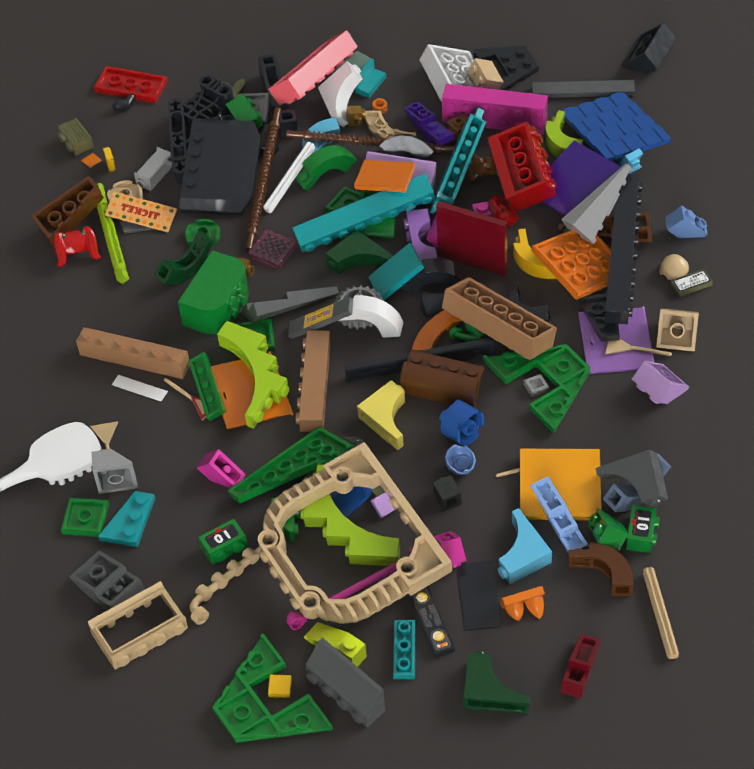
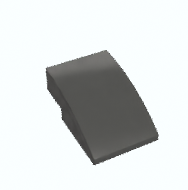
[69,550,145,611]

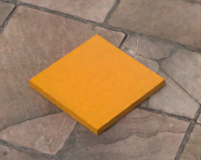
[520,449,602,520]

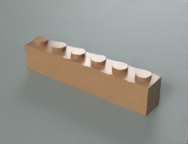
[76,327,190,379]
[296,331,331,432]

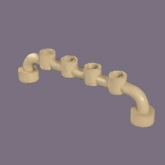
[190,544,287,625]

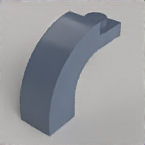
[603,454,672,512]

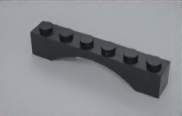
[258,54,297,138]

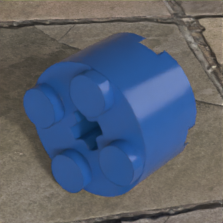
[439,399,484,446]

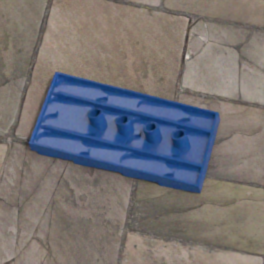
[563,92,671,161]

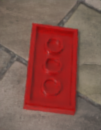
[94,66,168,103]

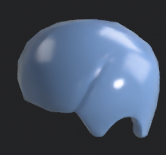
[445,444,476,475]

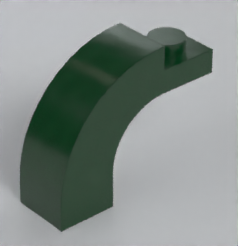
[154,231,214,285]

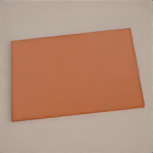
[81,153,102,168]

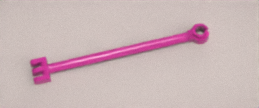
[286,546,414,630]

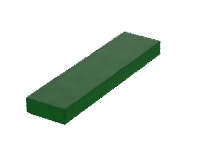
[188,352,226,421]

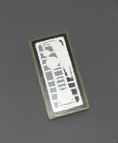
[670,269,713,297]

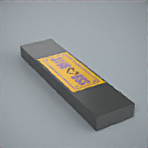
[288,297,353,339]

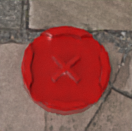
[488,195,519,227]

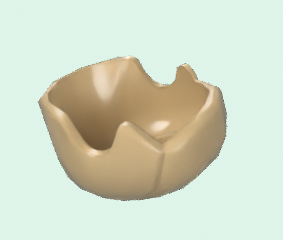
[659,254,689,280]

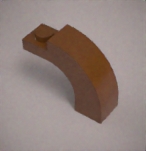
[568,543,633,596]

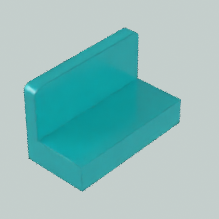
[355,58,386,98]

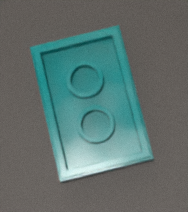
[369,243,425,301]

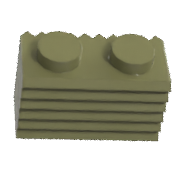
[58,118,94,156]

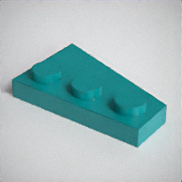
[98,491,155,547]

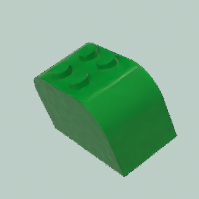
[178,251,249,335]

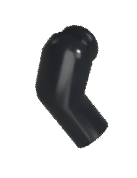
[112,94,135,111]

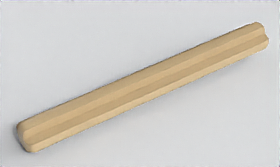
[643,567,679,660]

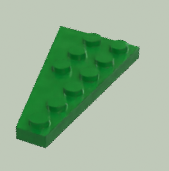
[227,426,354,503]

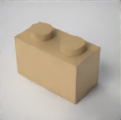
[468,58,504,90]

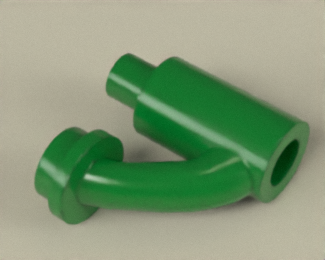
[449,321,489,342]

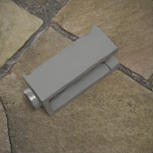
[134,147,172,191]

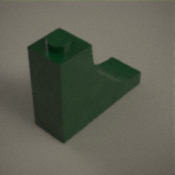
[326,230,393,274]
[463,651,530,714]

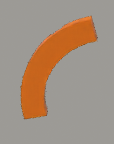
[412,310,463,351]

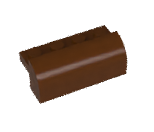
[400,350,485,408]

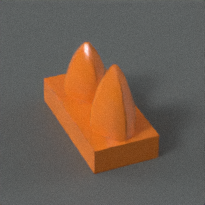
[500,586,545,621]

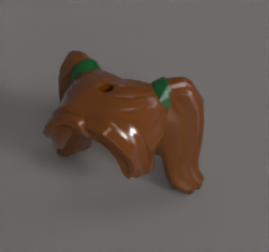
[465,153,499,181]

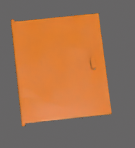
[211,351,294,430]

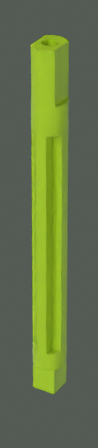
[97,183,129,284]

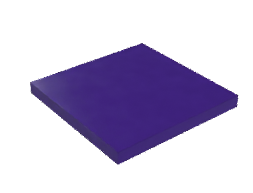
[542,140,621,216]

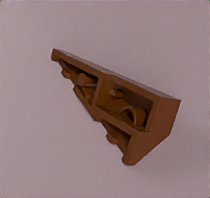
[558,211,653,243]

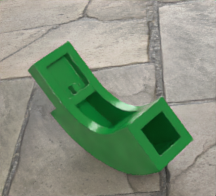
[295,145,357,191]

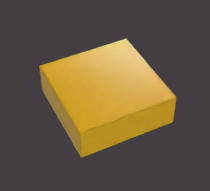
[103,147,116,172]
[268,675,292,698]

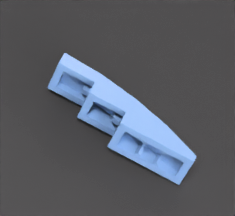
[530,476,589,554]

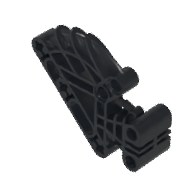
[168,75,236,184]

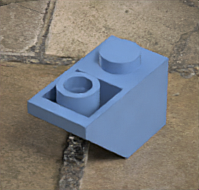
[665,206,708,238]

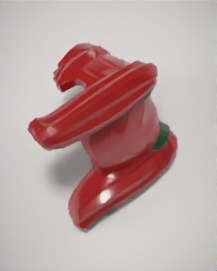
[53,226,101,267]

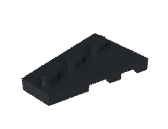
[578,294,620,342]

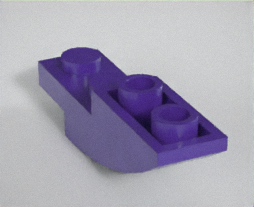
[404,102,454,146]

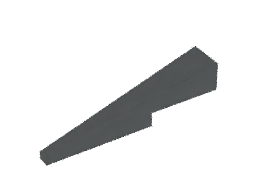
[241,286,339,323]

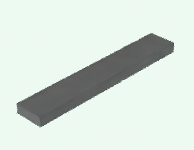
[532,80,635,98]

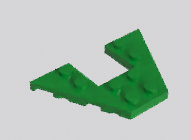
[483,344,590,433]
[213,633,333,743]

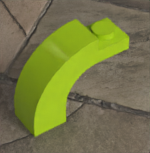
[546,110,583,158]

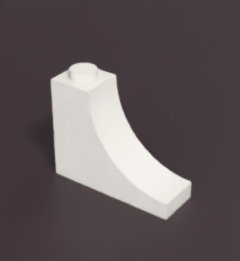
[318,61,363,127]

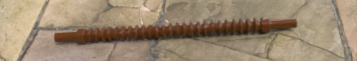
[245,107,281,251]

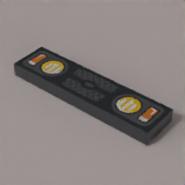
[408,586,455,658]

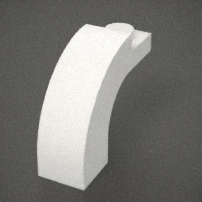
[338,295,403,338]

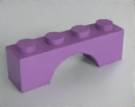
[403,209,437,260]

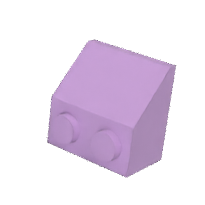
[632,361,689,404]

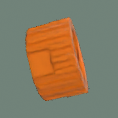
[372,98,388,114]

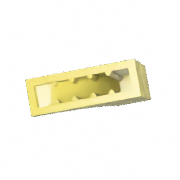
[357,380,405,450]

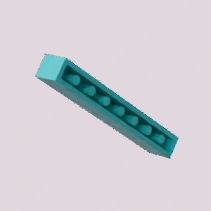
[293,173,435,252]

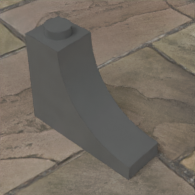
[595,450,668,506]

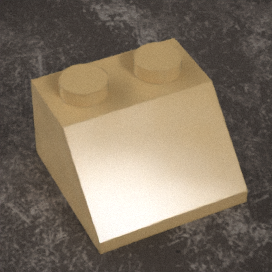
[656,308,699,351]

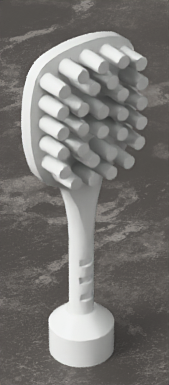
[0,422,101,492]

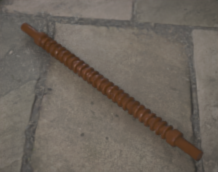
[286,130,455,153]

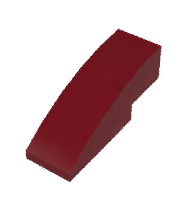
[561,634,601,699]

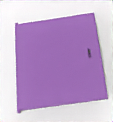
[578,306,654,374]

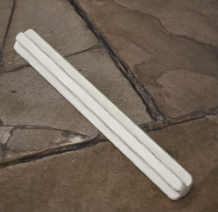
[263,142,315,213]

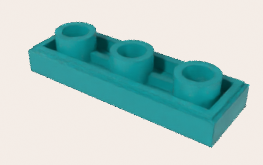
[393,620,415,679]

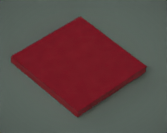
[436,201,507,276]

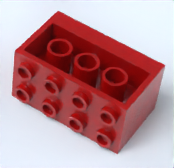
[488,121,557,212]

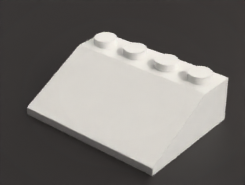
[420,44,476,102]

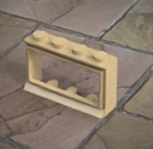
[88,581,188,669]

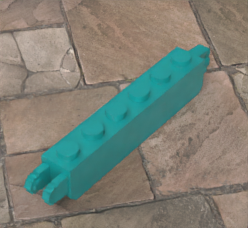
[430,108,486,214]

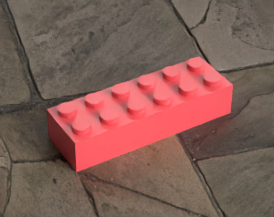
[268,30,358,106]

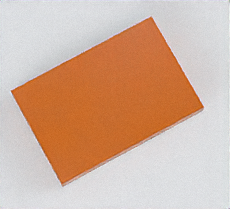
[354,160,416,193]

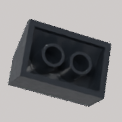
[621,23,676,74]

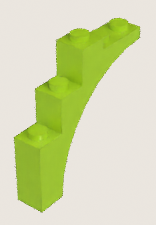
[217,321,289,429]
[300,465,400,566]

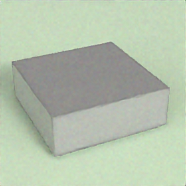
[523,374,549,398]

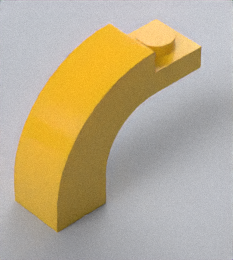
[513,229,557,279]

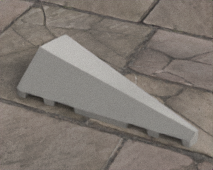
[561,163,633,244]

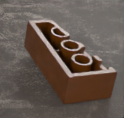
[31,176,104,249]

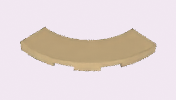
[365,110,416,139]

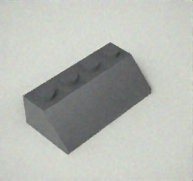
[306,637,386,728]

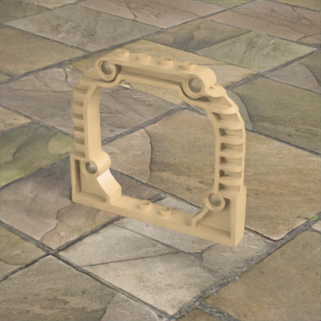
[258,442,452,624]

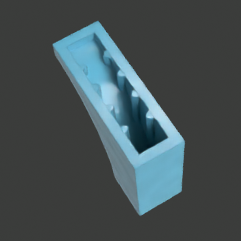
[498,508,552,585]

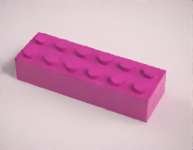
[442,84,548,135]

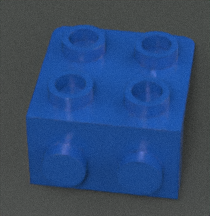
[329,479,372,519]

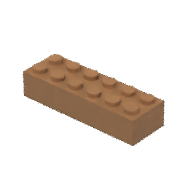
[442,277,557,360]

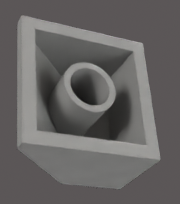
[91,449,138,494]

